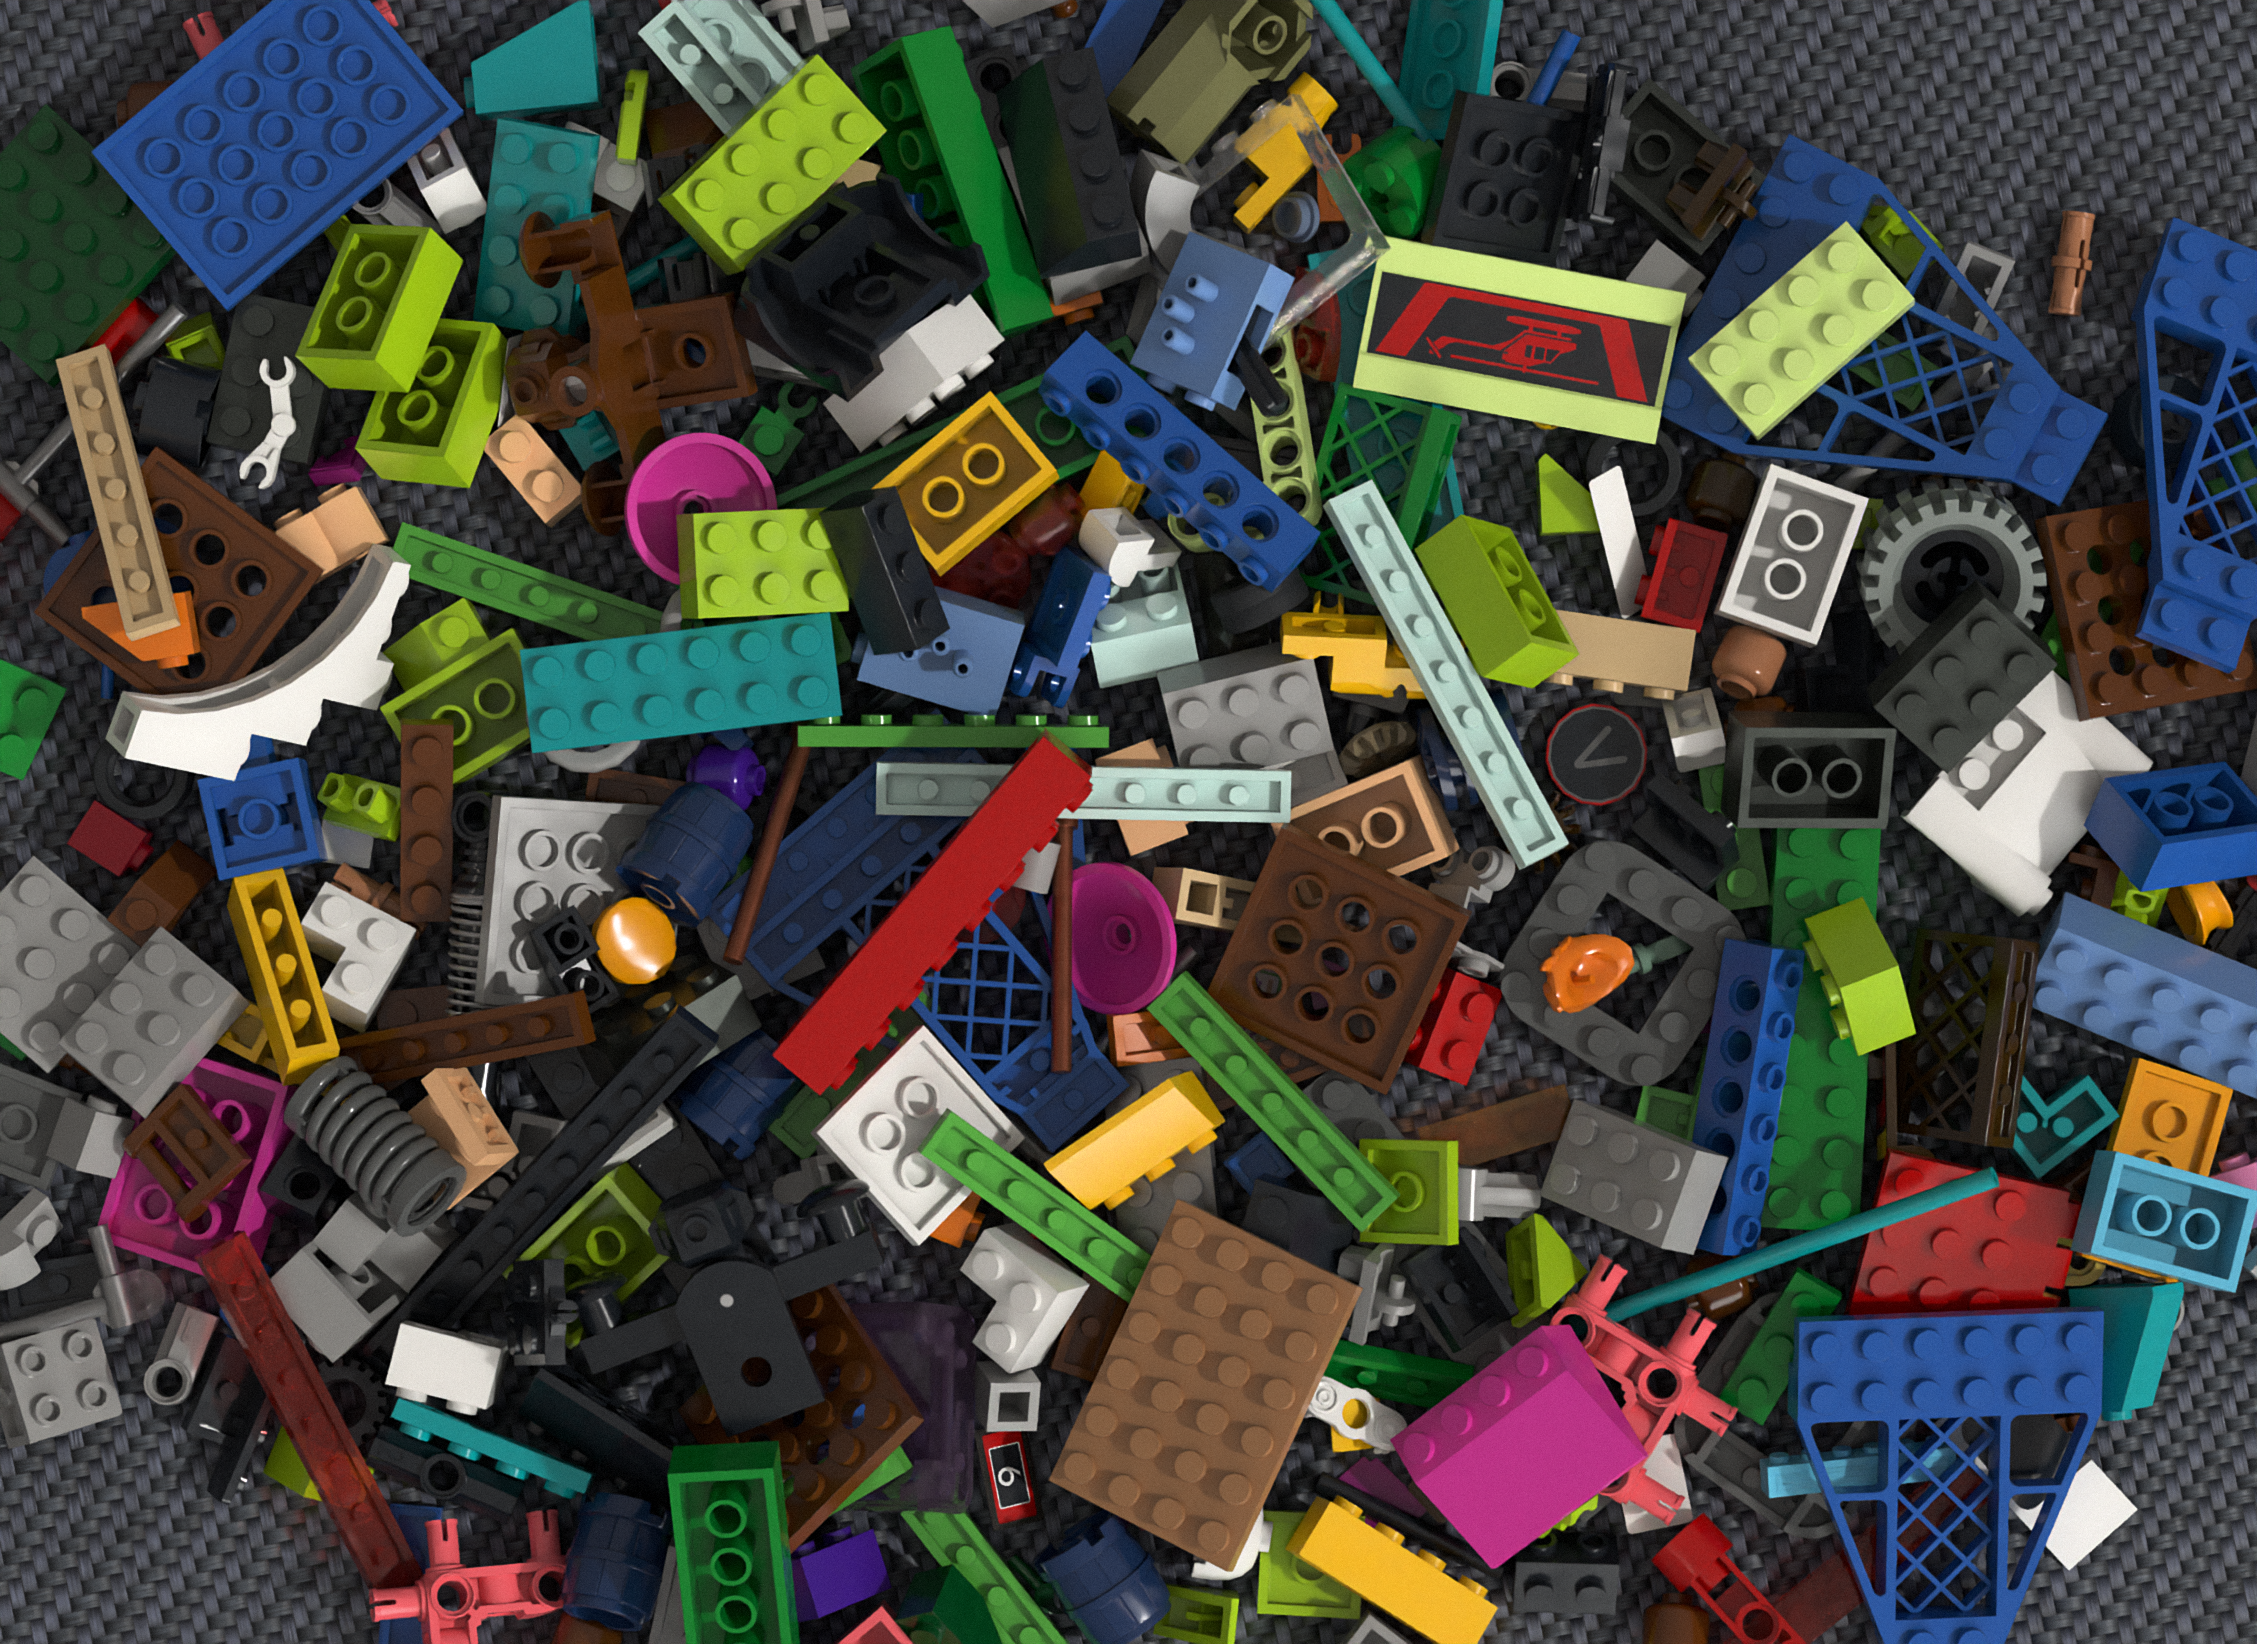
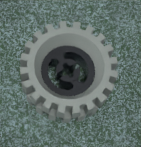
[1856,478,2047,655]

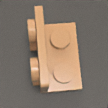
[408,1068,519,1210]

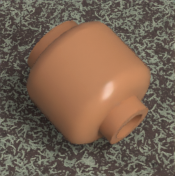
[1712,625,1787,700]

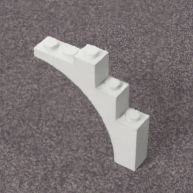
[105,543,411,781]

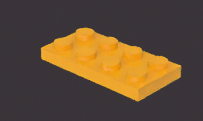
[2076,1058,2233,1282]

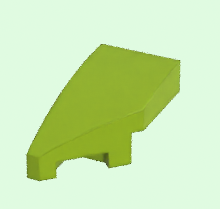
[1859,203,1945,286]

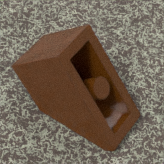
[106,839,217,947]

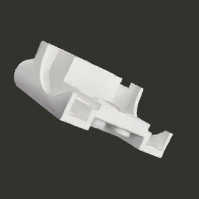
[1900,670,2153,917]

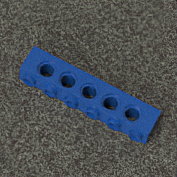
[1037,331,1321,593]
[1692,938,1805,1255]

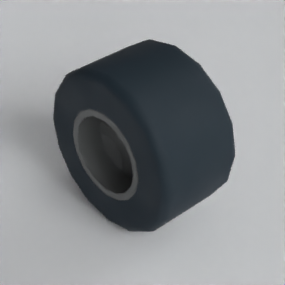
[2109,374,2202,470]

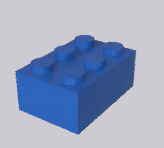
[2084,761,2257,892]

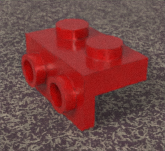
[1633,517,1729,633]
[1403,968,1502,1086]

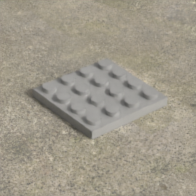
[474,795,678,1008]

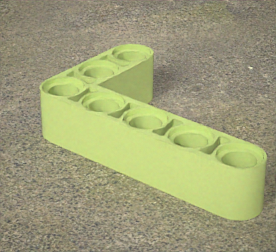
[1168,300,1322,552]

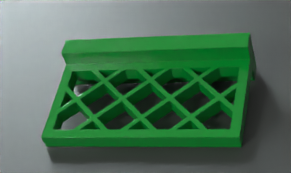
[1297,381,1463,606]

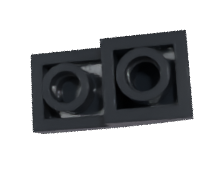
[529,905,620,1014]

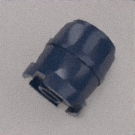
[615,781,754,928]
[665,1029,803,1163]
[560,1492,674,1631]
[1032,1509,1172,1644]

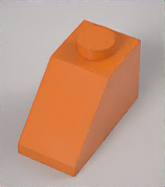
[81,590,201,669]

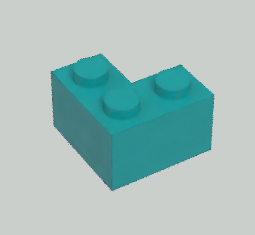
[1974,1074,2120,1179]

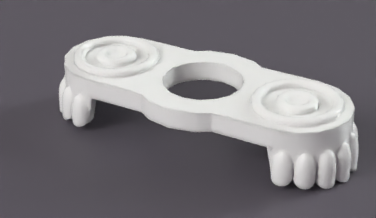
[1304,1375,1407,1454]

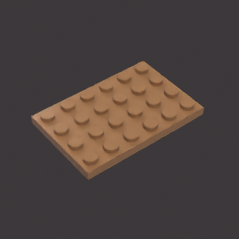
[1049,1199,1363,1572]

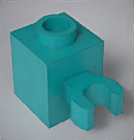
[559,410,621,472]

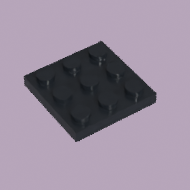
[1421,89,1591,265]

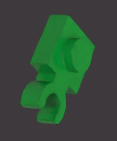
[738,381,818,477]

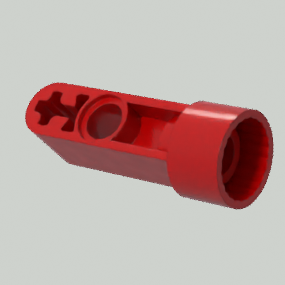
[1651,1512,1807,1644]

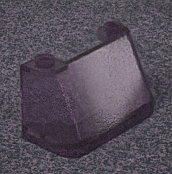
[814,1302,976,1514]

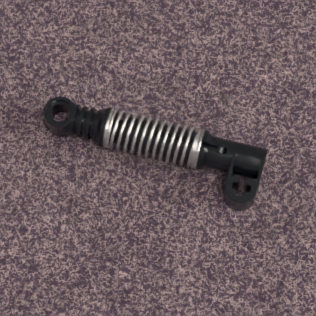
[399,790,512,1120]

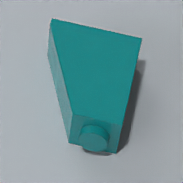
[464,0,603,121]
[2069,1282,2184,1421]

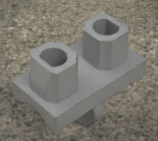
[761,0,851,54]
[1337,1243,1417,1346]

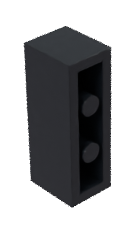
[819,486,950,655]

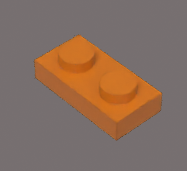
[1106,1009,1192,1067]

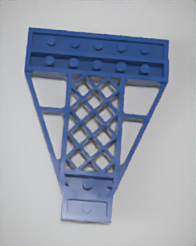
[1661,134,2108,507]
[2130,217,2257,674]
[708,708,1130,1153]
[1788,1306,2104,1644]

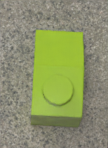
[382,598,493,692]

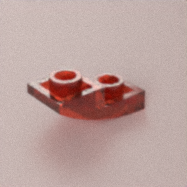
[1286,266,1341,382]

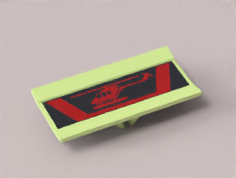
[1352,235,1687,444]

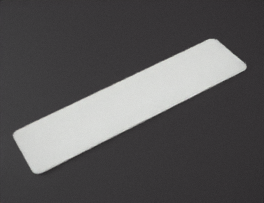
[1589,466,1647,619]

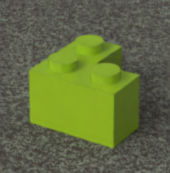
[1802,897,1916,1056]

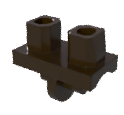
[1665,140,1758,242]

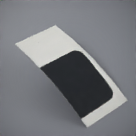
[1935,1414,2138,1570]

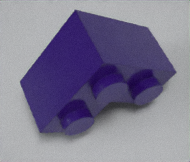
[791,1525,892,1623]

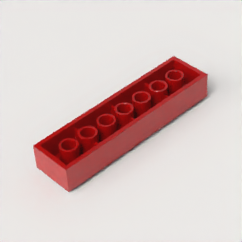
[772,728,1093,1095]

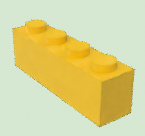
[227,868,340,1086]
[1285,1495,1498,1644]

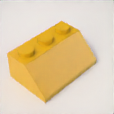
[1043,1070,1226,1211]

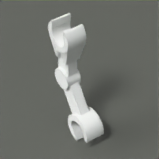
[239,356,296,489]

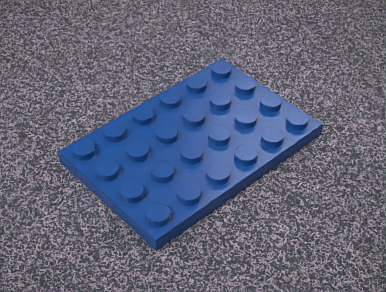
[91,0,464,311]

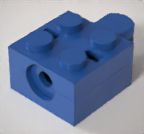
[197,734,328,883]

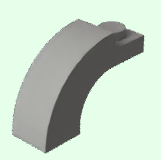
[1130,149,1249,273]

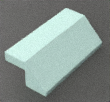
[638,0,803,134]

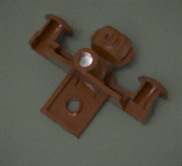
[504,210,758,537]

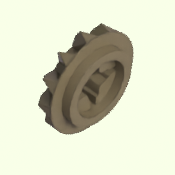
[1338,721,1417,778]

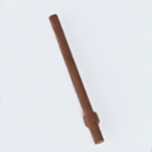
[722,720,811,966]
[1051,818,1078,1074]

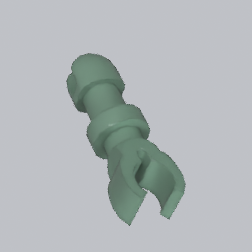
[1629,934,1691,975]

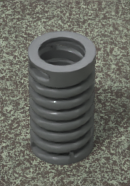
[284,1056,467,1237]

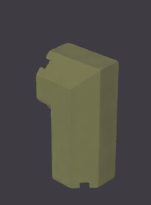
[1106,0,1314,167]

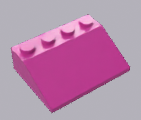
[97,1056,300,1286]
[1390,1325,1649,1569]

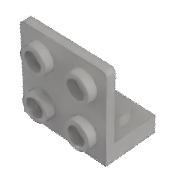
[0,1318,122,1449]

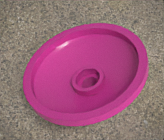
[624,433,777,586]
[1044,861,1177,1014]

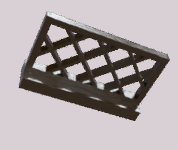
[1896,928,2040,1149]

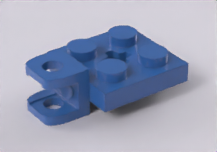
[1006,543,1112,708]

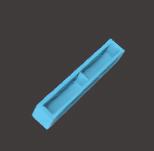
[1760,1436,1956,1498]

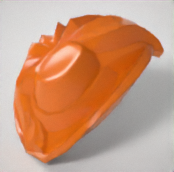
[1539,934,1635,1013]

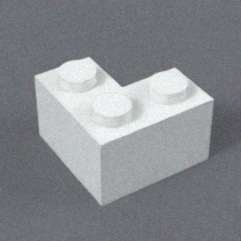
[301,882,417,1033]
[960,1222,1090,1374]
[385,1320,509,1415]

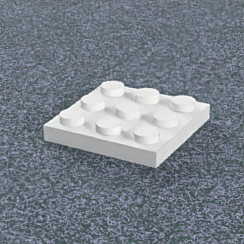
[811,1025,1025,1246]

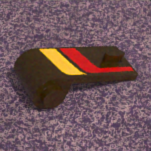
[1867,1042,1936,1174]

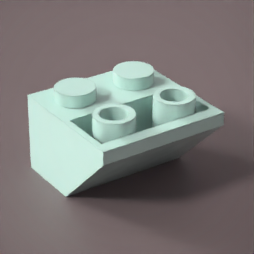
[1091,561,1199,688]

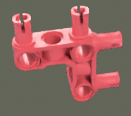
[1550,1254,1738,1526]
[369,1509,566,1644]

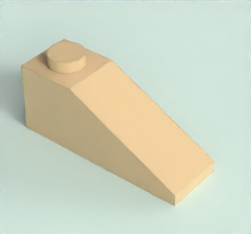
[1152,867,1303,945]

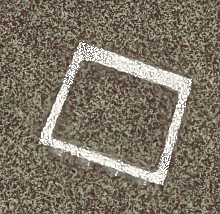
[1147,94,1391,353]

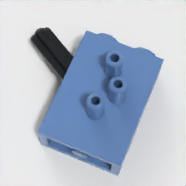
[1130,231,1295,418]
[846,586,1025,723]

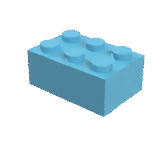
[2071,1150,2257,1293]

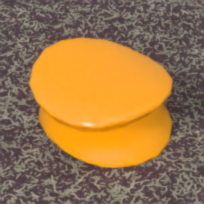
[2165,881,2233,946]
[591,897,677,984]

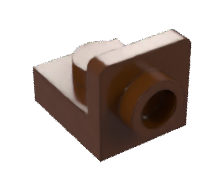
[2063,844,2120,910]

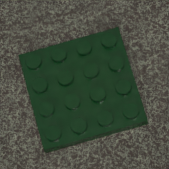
[0,104,177,388]

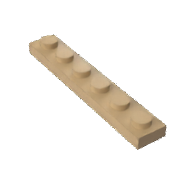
[56,344,181,642]

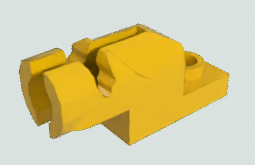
[1233,72,1339,235]
[1280,612,1427,699]

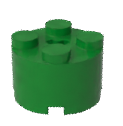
[1332,126,1442,246]

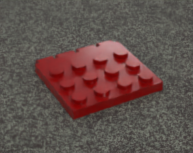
[1844,1148,2082,1315]

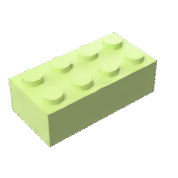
[1688,221,1915,441]

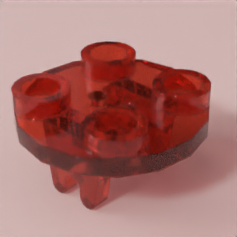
[929,531,1032,610]

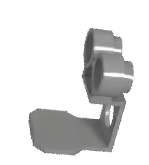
[1414,846,1515,978]

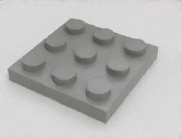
[0,855,141,1073]

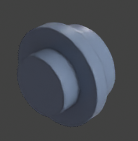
[1272,191,1320,243]

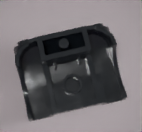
[733,172,991,402]

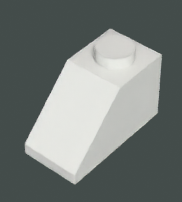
[407,127,487,234]

